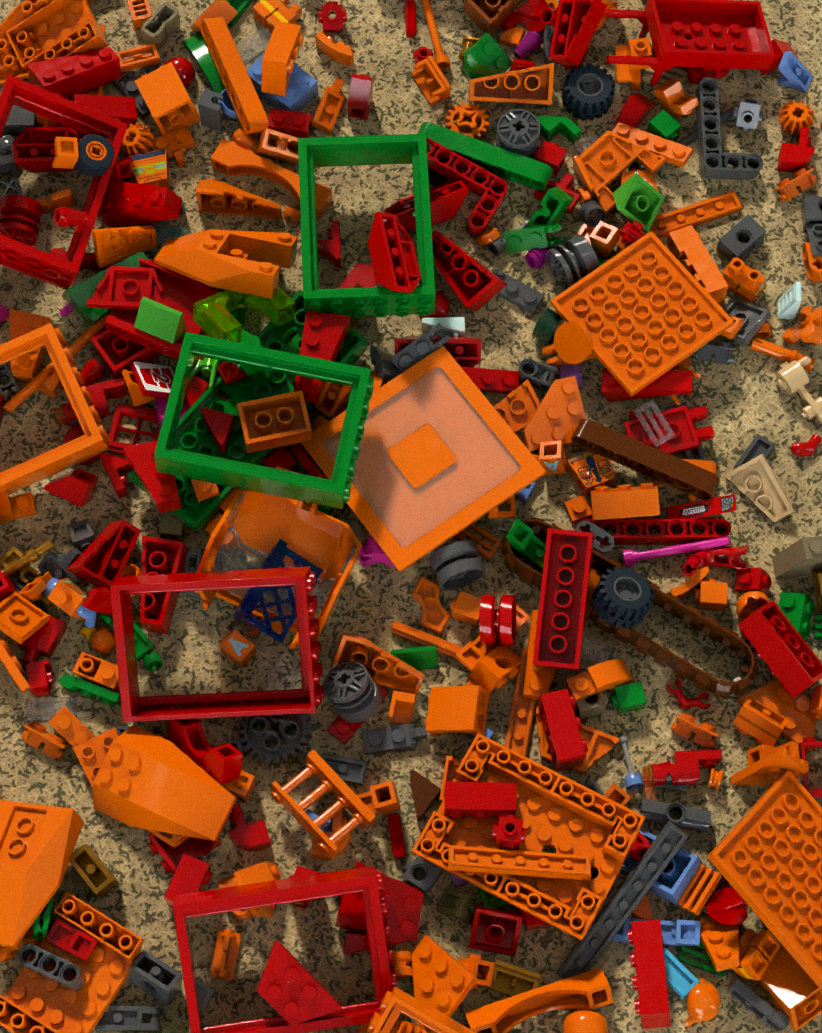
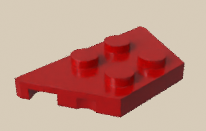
[86,266,171,310]
[257,939,342,1026]

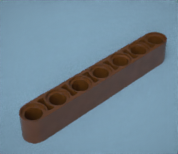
[571,419,720,500]

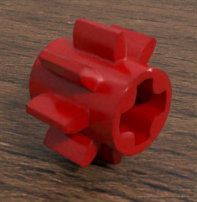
[619,220,645,247]

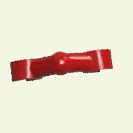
[666,679,711,710]

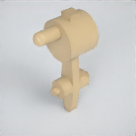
[775,356,822,425]

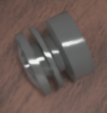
[496,109,540,159]
[546,234,600,290]
[323,661,382,723]

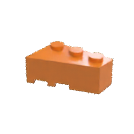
[261,21,304,96]
[9,309,53,383]
[591,483,660,520]

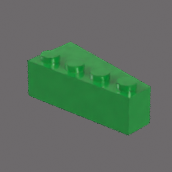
[62,251,148,326]

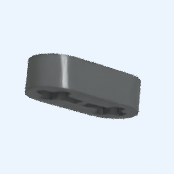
[575,521,614,554]

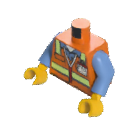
[38,578,97,641]

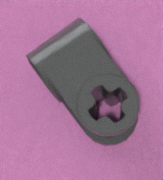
[518,359,560,393]

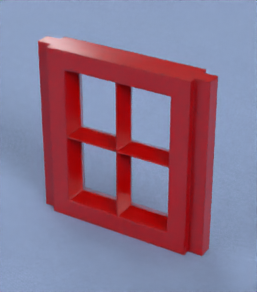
[106,403,160,455]

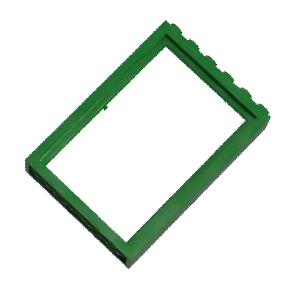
[298,134,435,318]
[154,332,374,509]

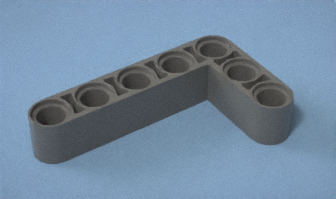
[695,77,763,180]

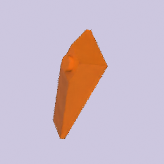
[196,179,282,219]
[331,632,424,695]

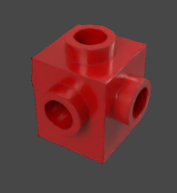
[318,1,347,32]
[492,815,527,850]

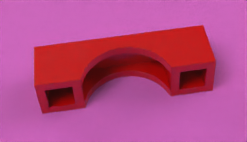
[167,718,243,784]

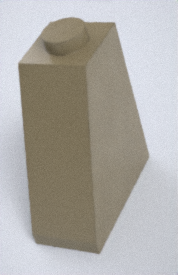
[772,536,822,579]

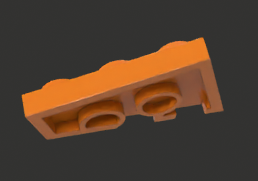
[91,225,157,268]

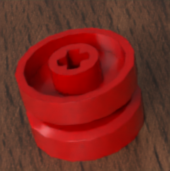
[479,595,516,645]

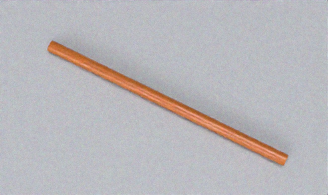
[3,265,165,414]

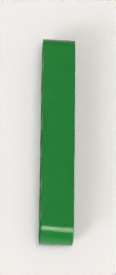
[417,122,554,191]

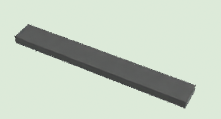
[556,821,689,979]

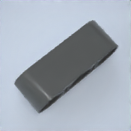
[18,944,86,990]

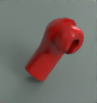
[790,434,822,457]

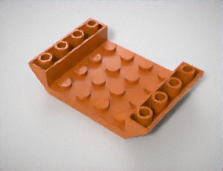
[0,892,144,1033]

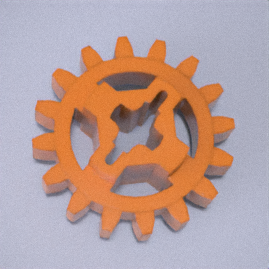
[445,101,490,141]

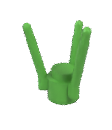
[188,357,221,389]

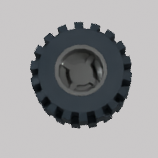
[561,63,615,121]
[592,566,654,629]

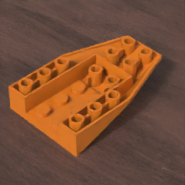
[0,0,109,85]
[0,800,84,948]

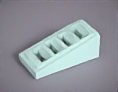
[778,281,802,320]
[421,317,465,337]

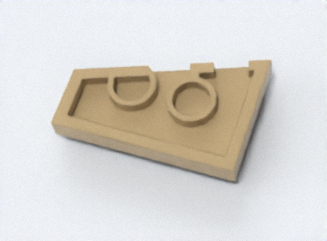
[724,454,795,522]

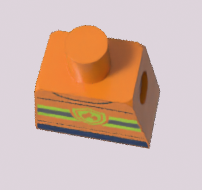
[132,149,169,188]

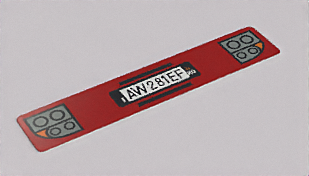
[653,494,736,519]

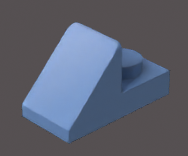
[777,51,813,93]

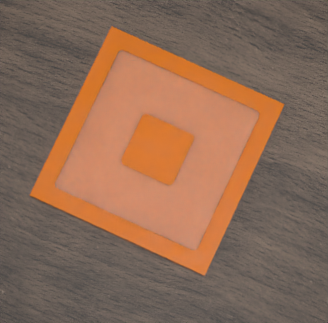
[301,346,546,573]

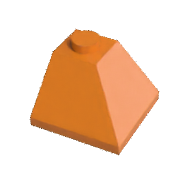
[234,861,282,918]

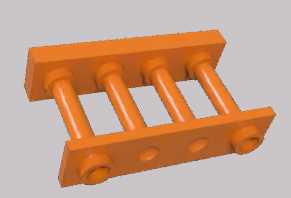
[270,749,376,859]

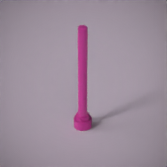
[622,537,730,567]

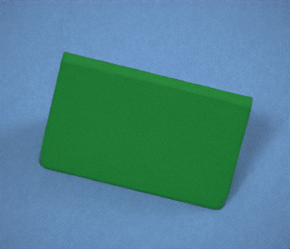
[391,645,437,670]

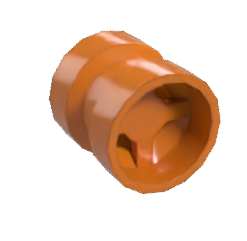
[391,951,413,979]

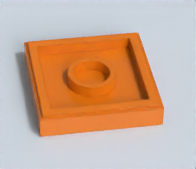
[0,591,50,645]

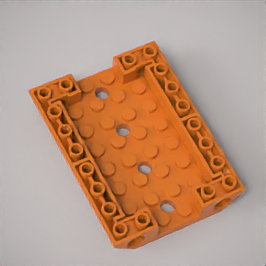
[411,733,645,941]

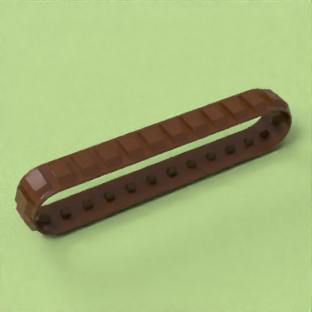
[501,517,758,698]

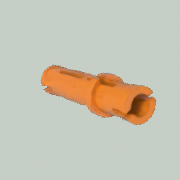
[750,337,815,372]

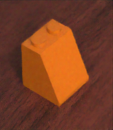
[135,62,200,135]
[756,946,822,1032]

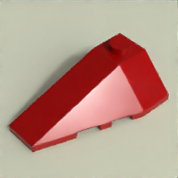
[601,367,693,402]

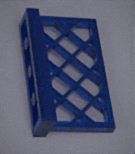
[232,539,323,643]

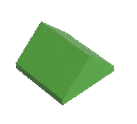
[612,174,665,233]
[134,296,187,344]

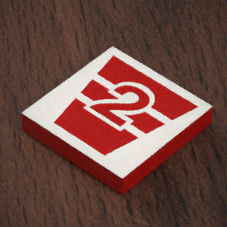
[130,361,174,399]

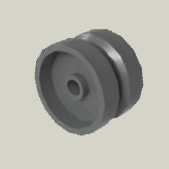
[429,540,485,590]

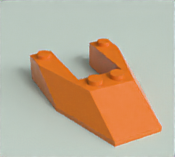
[154,229,298,299]

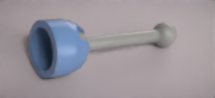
[619,736,644,791]

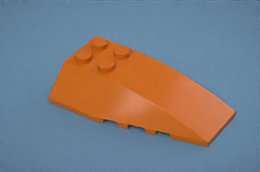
[93,725,237,842]

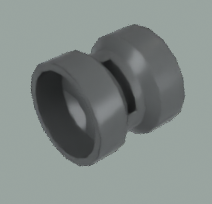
[580,200,606,227]

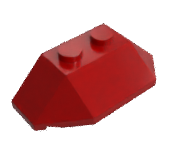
[11,127,84,173]
[384,179,469,232]
[368,212,422,293]
[394,336,481,368]

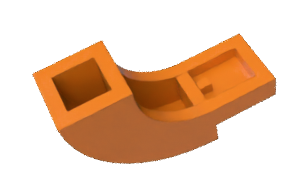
[565,659,634,702]

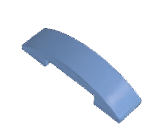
[612,918,701,946]

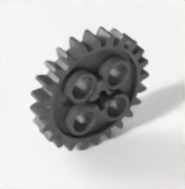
[238,713,313,767]

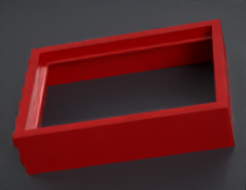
[0,75,128,290]
[110,566,325,722]
[173,866,397,1033]

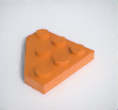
[522,376,586,452]
[412,935,478,1033]

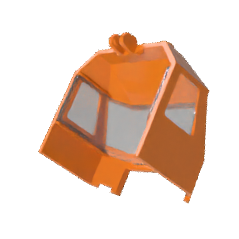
[195,489,362,649]

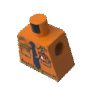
[566,451,615,496]

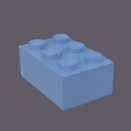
[247,54,318,112]

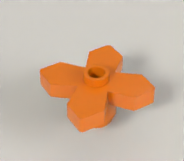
[781,306,822,345]

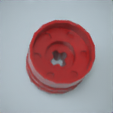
[0,195,43,246]

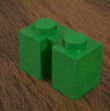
[528,186,574,235]

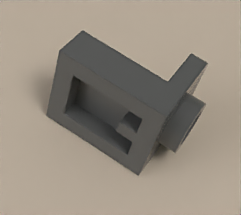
[67,519,95,553]

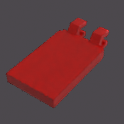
[623,405,715,455]

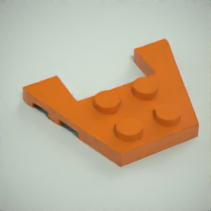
[578,130,666,215]

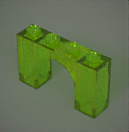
[193,286,296,343]

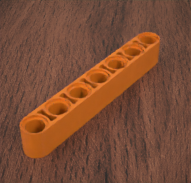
[200,17,269,134]

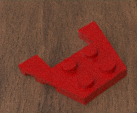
[343,861,424,954]

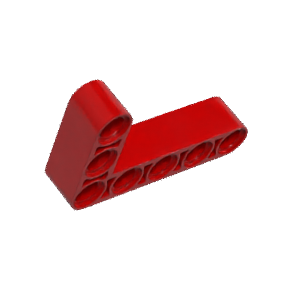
[426,138,508,237]

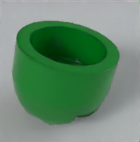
[143,651,163,671]

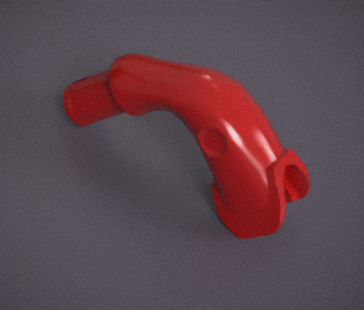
[682,546,750,576]

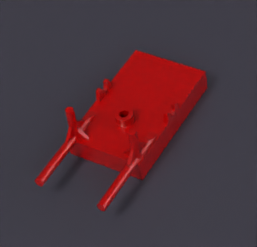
[602,0,775,86]

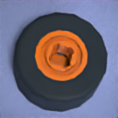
[75,134,114,177]

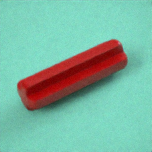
[405,0,417,38]
[387,813,406,859]

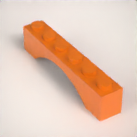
[211,139,333,220]
[464,967,614,1033]

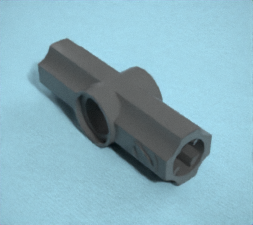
[639,798,711,832]

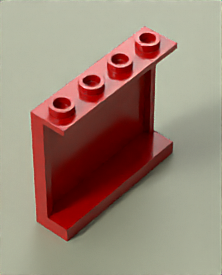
[105,258,219,360]

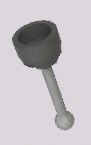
[487,220,530,256]

